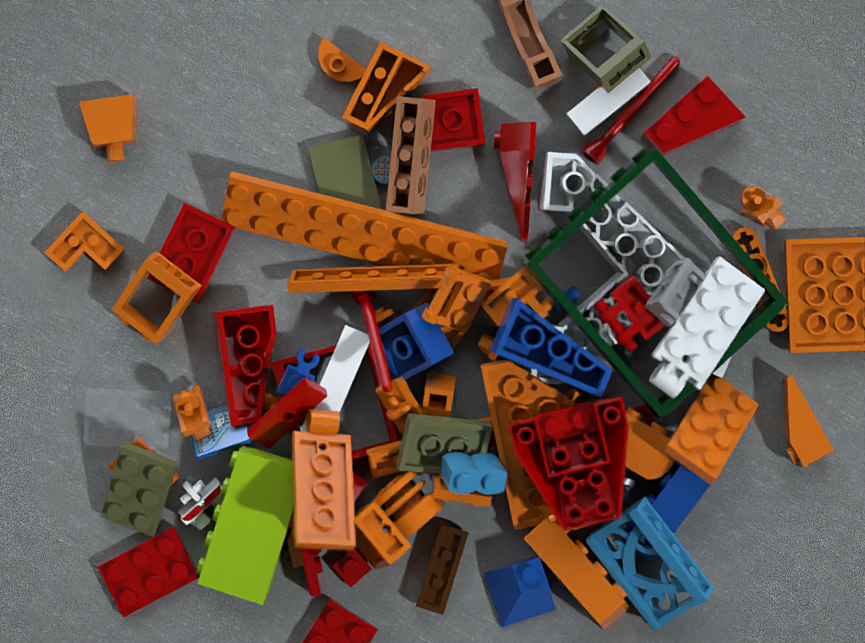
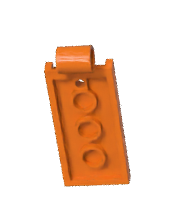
[292,409,356,550]

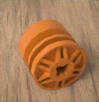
[373,471,445,539]

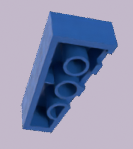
[489,297,612,397]
[625,460,710,561]

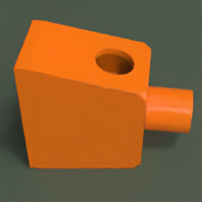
[79,94,137,163]

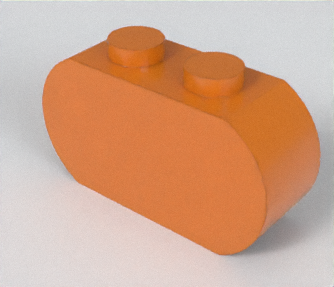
[625,407,674,479]

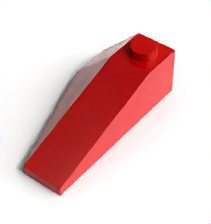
[212,304,277,426]

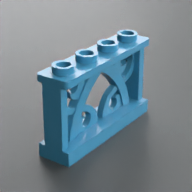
[586,497,715,631]

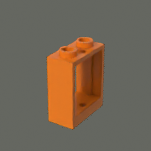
[112,251,202,345]
[354,501,412,569]

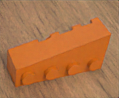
[524,519,630,630]

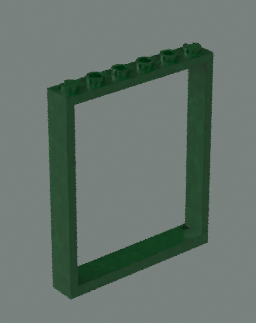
[522,147,789,419]

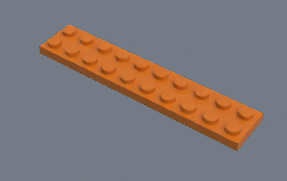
[222,171,509,280]

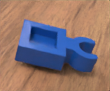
[277,348,319,395]

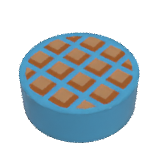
[372,156,391,185]

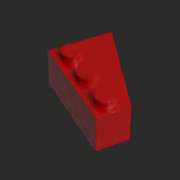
[641,75,746,156]

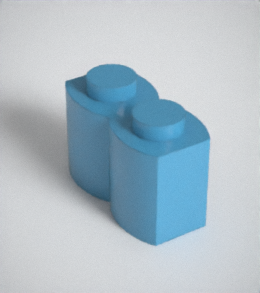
[440,452,507,494]

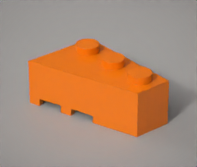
[342,41,431,135]

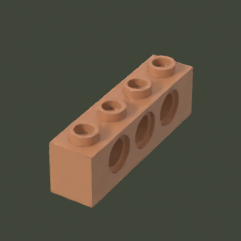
[386,96,436,214]

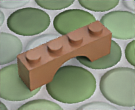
[496,0,562,92]

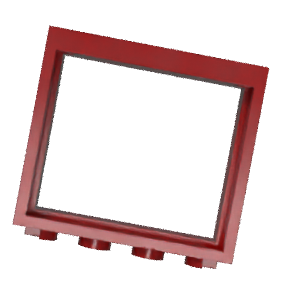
[271,343,403,459]

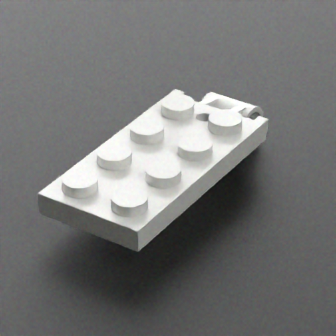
[649,257,765,398]

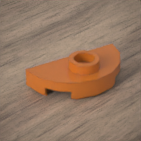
[318,37,366,83]

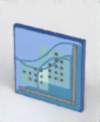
[191,404,252,460]

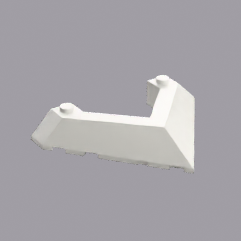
[529,152,686,384]

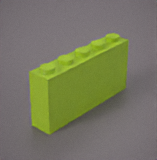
[196,445,294,605]

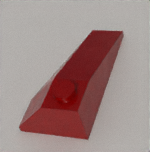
[494,122,537,242]

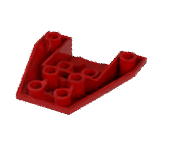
[508,397,629,531]

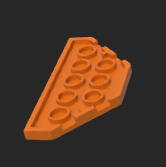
[480,359,577,530]

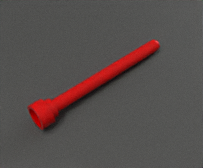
[581,56,680,165]
[352,290,393,393]

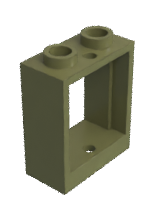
[560,4,651,93]

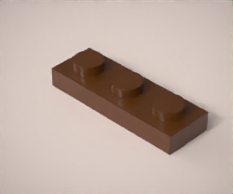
[416,524,469,615]

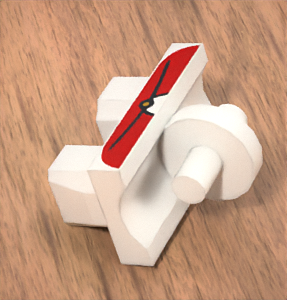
[178,477,225,530]

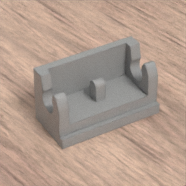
[645,257,706,327]

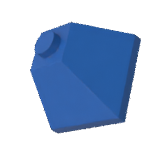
[484,555,556,627]

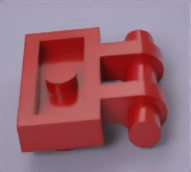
[594,276,665,352]

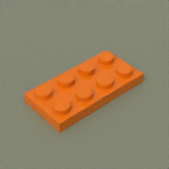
[663,374,759,485]

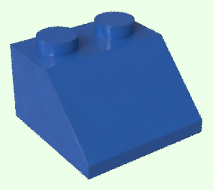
[379,303,454,380]

